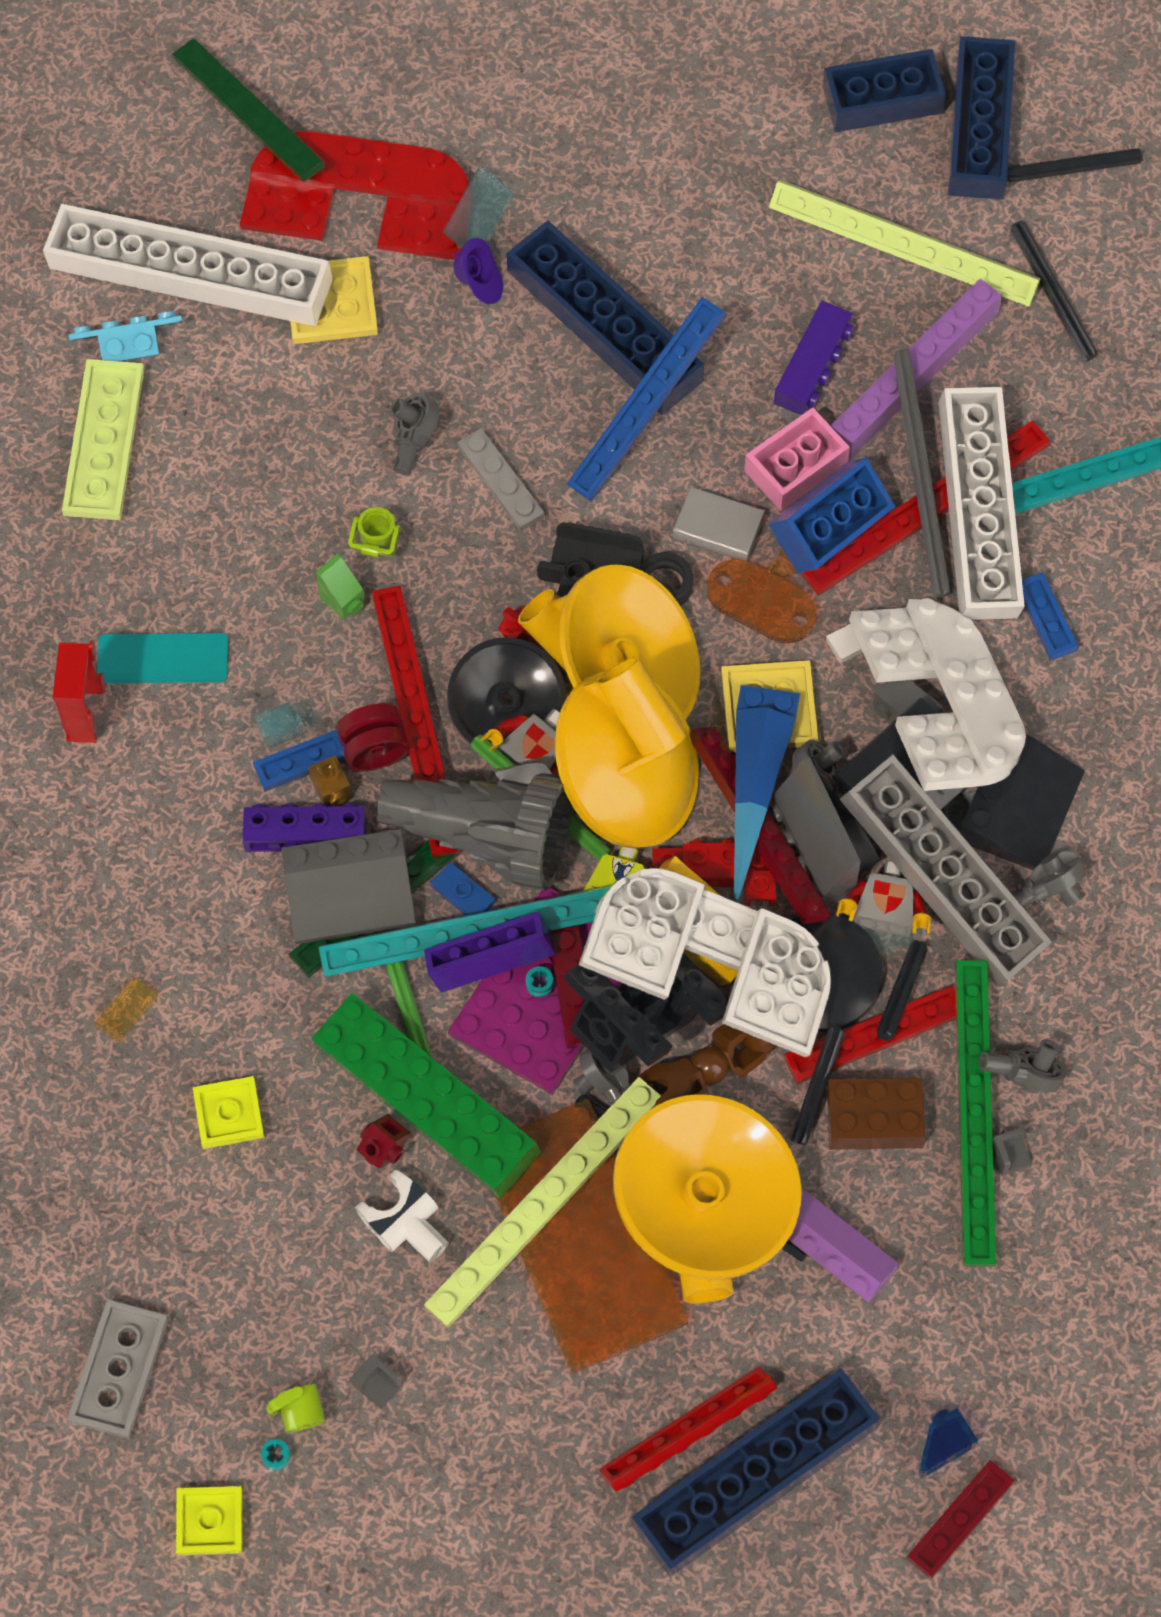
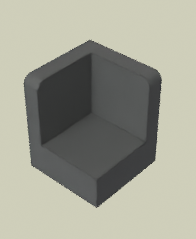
[993,1128,1032,1176]
[351,1354,402,1408]

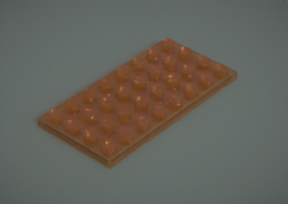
[494,1099,689,1375]

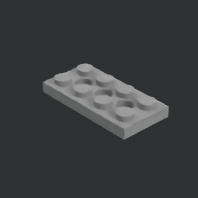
[67,1299,169,1439]

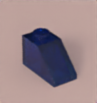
[918,1408,978,1480]

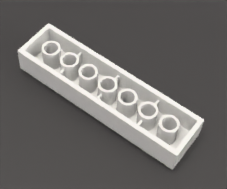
[938,387,1025,620]

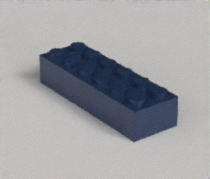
[948,36,1015,200]

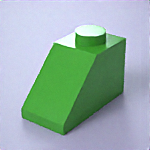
[316,554,365,620]

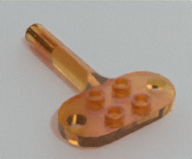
[707,548,816,644]

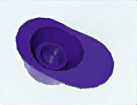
[453,238,503,305]

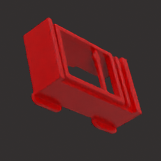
[52,640,106,743]

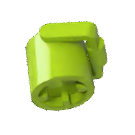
[348,507,400,558]
[266,1384,326,1433]

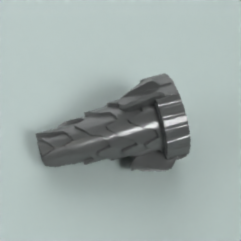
[377,763,573,891]

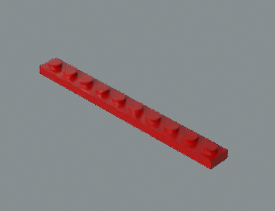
[801,420,1050,596]
[372,586,462,858]

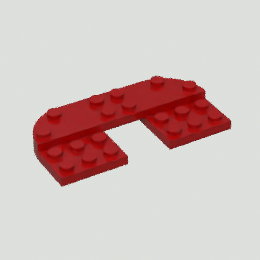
[240,131,471,260]

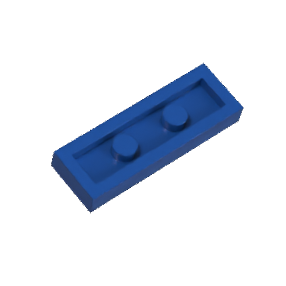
[1022,572,1079,661]
[253,730,346,792]

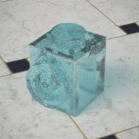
[255,703,305,747]

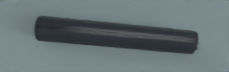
[876,940,927,1042]
[791,1026,845,1145]

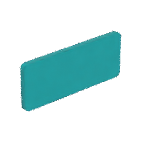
[97,633,228,684]

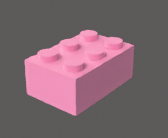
[744,408,850,511]

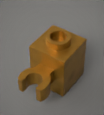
[308,755,352,807]

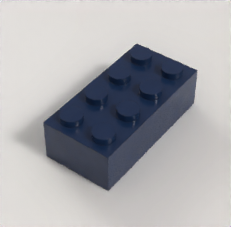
[823,49,946,132]

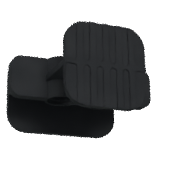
[537,522,644,597]

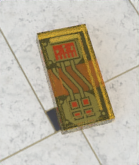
[95,977,158,1043]

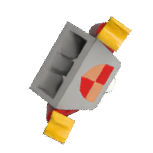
[480,709,560,776]
[836,861,931,937]

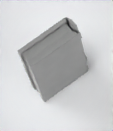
[672,487,765,563]

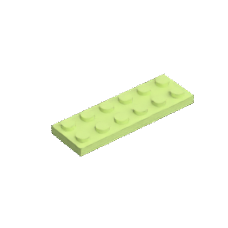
[62,359,144,520]

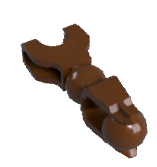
[633,1024,778,1107]

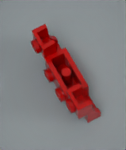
[652,840,776,906]

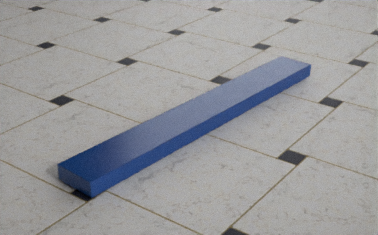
[567,297,727,502]

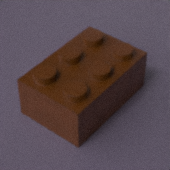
[827,1078,925,1150]

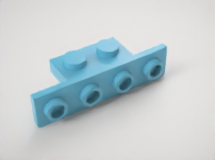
[68,311,182,361]

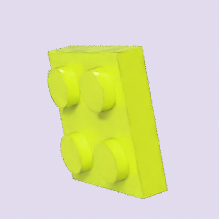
[192,1076,264,1149]
[176,1486,243,1556]

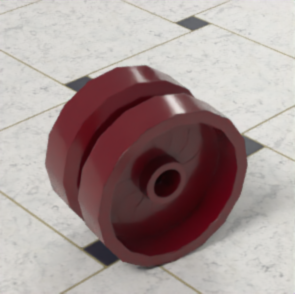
[335,703,410,772]

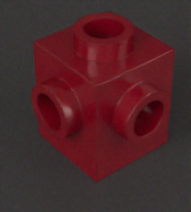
[356,1114,411,1169]

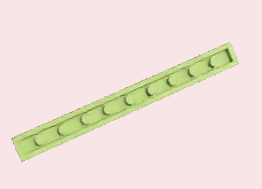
[769,180,1041,306]
[424,1077,661,1328]

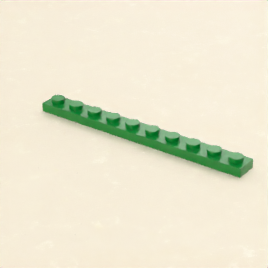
[955,960,996,1267]

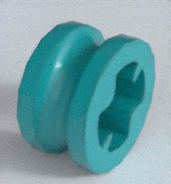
[526,966,554,998]
[261,1439,291,1471]

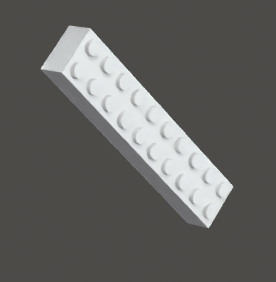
[43,204,333,326]

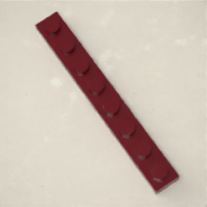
[690,727,831,924]

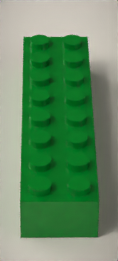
[311,993,541,1200]

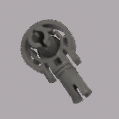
[390,393,439,475]
[792,740,850,817]
[1012,850,1086,908]
[978,1039,1066,1093]
[573,1049,631,1105]

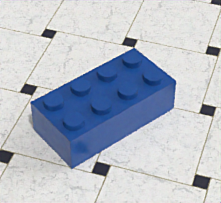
[768,457,895,573]

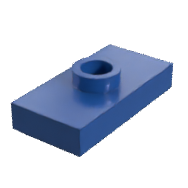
[430,862,496,915]

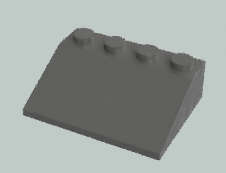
[770,757,860,906]
[281,829,416,944]

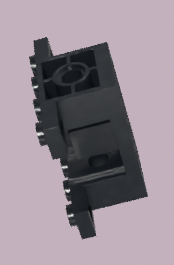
[564,953,729,1073]

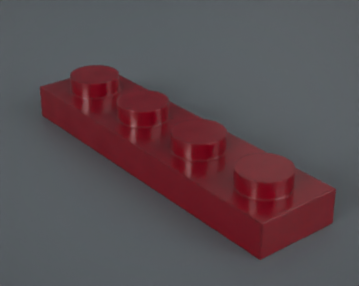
[551,926,584,1049]
[906,1460,1015,1580]

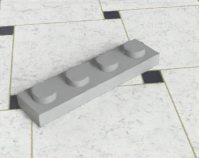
[457,428,545,532]

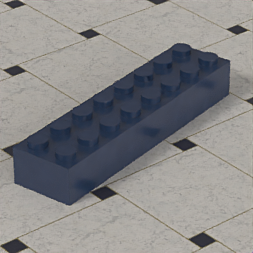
[506,220,704,415]
[632,1368,880,1578]

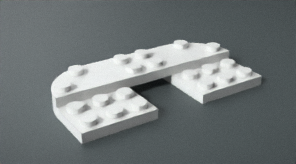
[849,598,1026,791]
[579,869,831,1057]

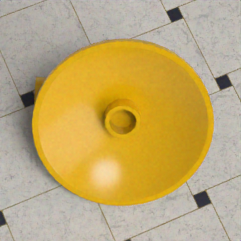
[518,564,700,719]
[555,657,699,849]
[613,1095,801,1304]

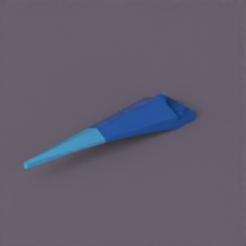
[734,685,800,902]

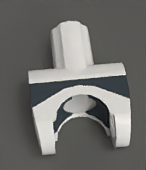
[355,1170,449,1263]

